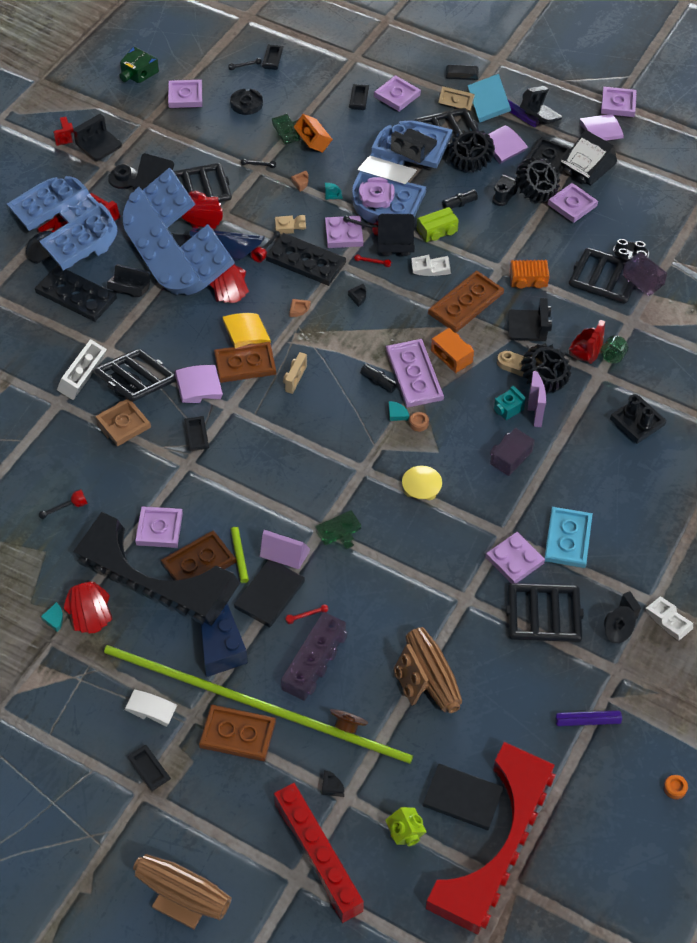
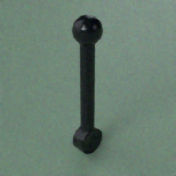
[228,58,262,70]
[241,159,276,168]

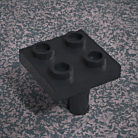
[610,394,667,444]

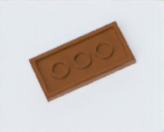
[428,270,504,333]

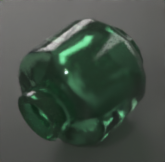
[600,335,629,363]

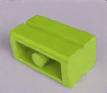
[417,207,459,242]

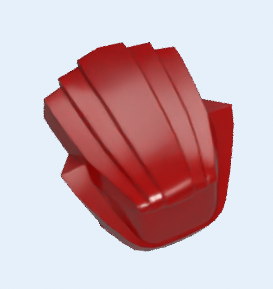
[181,191,223,229]
[210,264,249,303]
[568,320,605,364]
[64,581,113,634]

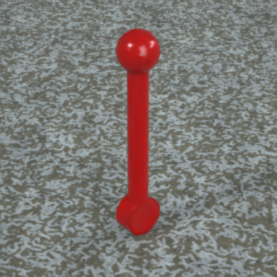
[354,254,391,267]
[286,604,329,624]

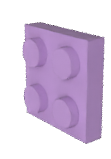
[374,75,421,112]
[168,80,202,108]
[601,87,636,117]
[548,183,598,223]
[325,216,363,248]
[136,507,183,548]
[486,532,545,583]

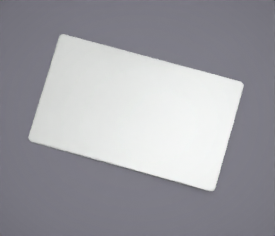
[358,156,417,184]

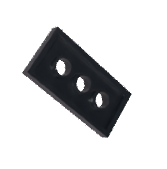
[266,233,346,286]
[35,265,117,322]

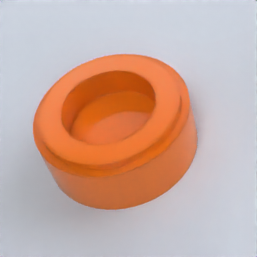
[664,775,688,799]

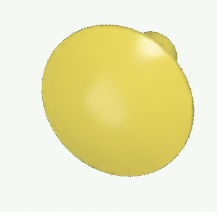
[402,466,442,500]

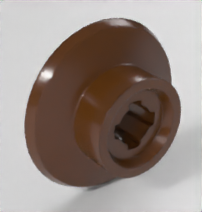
[330,709,368,733]

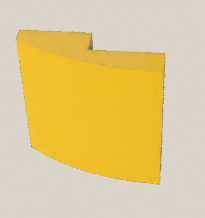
[222,313,271,348]

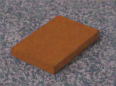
[214,342,276,383]
[199,705,276,762]

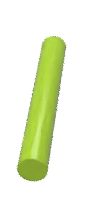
[230,527,249,583]

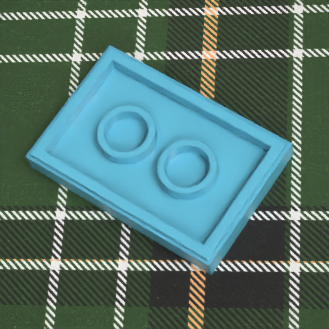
[468,74,511,122]
[544,507,593,568]

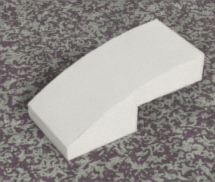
[411,255,451,276]
[646,596,693,641]
[124,689,177,727]

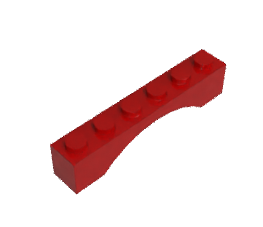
[274,783,364,923]

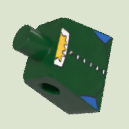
[119,47,159,83]

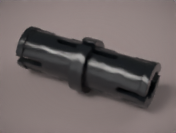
[442,189,478,209]
[360,363,398,393]

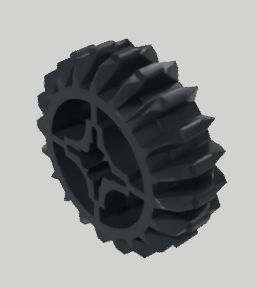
[449,128,495,173]
[515,156,560,204]
[520,343,572,394]

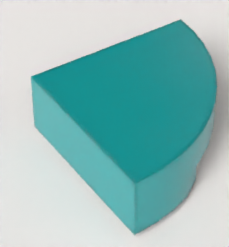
[325,183,343,200]
[389,401,409,421]
[41,602,63,632]

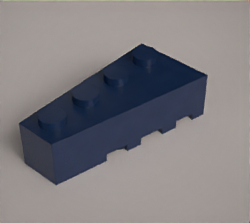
[201,603,248,677]

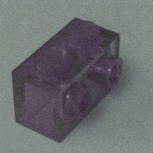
[622,252,667,296]
[490,428,535,476]

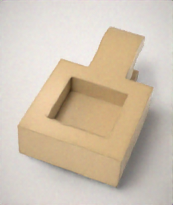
[275,215,306,234]

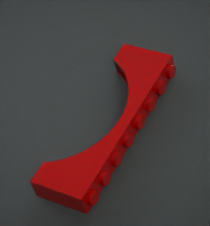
[426,742,556,935]

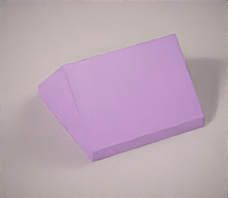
[260,530,310,569]

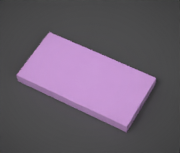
[386,339,444,408]

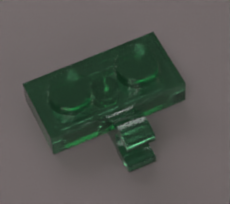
[272,114,300,145]
[315,510,361,549]

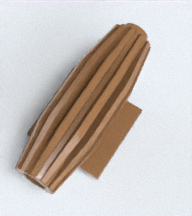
[394,627,462,713]
[133,854,232,930]

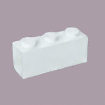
[57,339,107,400]

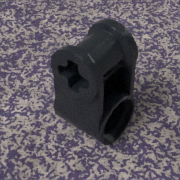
[492,174,518,206]

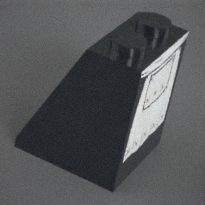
[561,130,617,186]

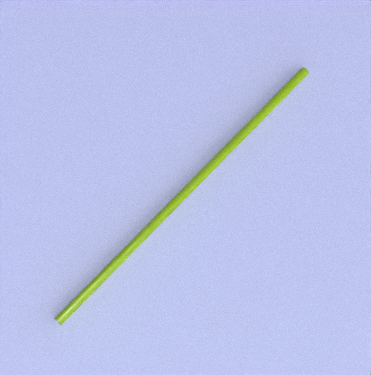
[104,645,413,764]

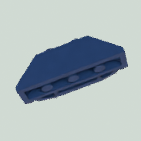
[190,228,265,261]

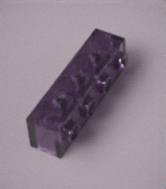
[281,612,348,701]

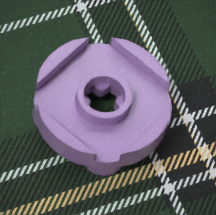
[359,177,395,208]

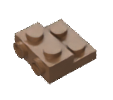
[95,399,151,447]

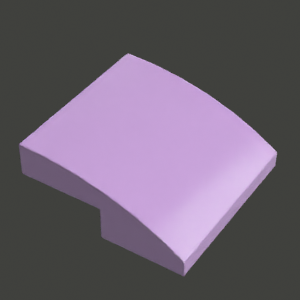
[580,114,623,141]
[483,125,528,164]
[175,365,223,403]
[527,371,546,427]

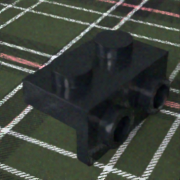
[107,264,151,297]

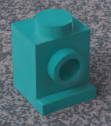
[494,386,526,420]

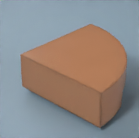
[291,171,308,191]
[290,299,311,317]

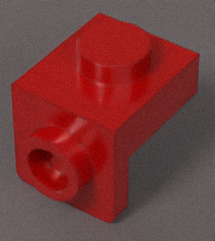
[53,117,74,146]

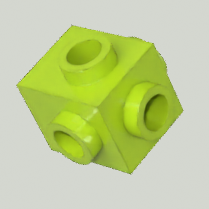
[385,807,427,846]

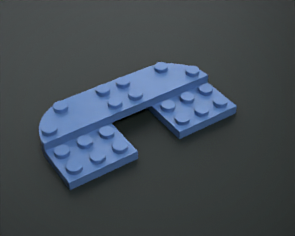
[352,121,453,224]
[123,168,235,295]
[7,176,117,270]

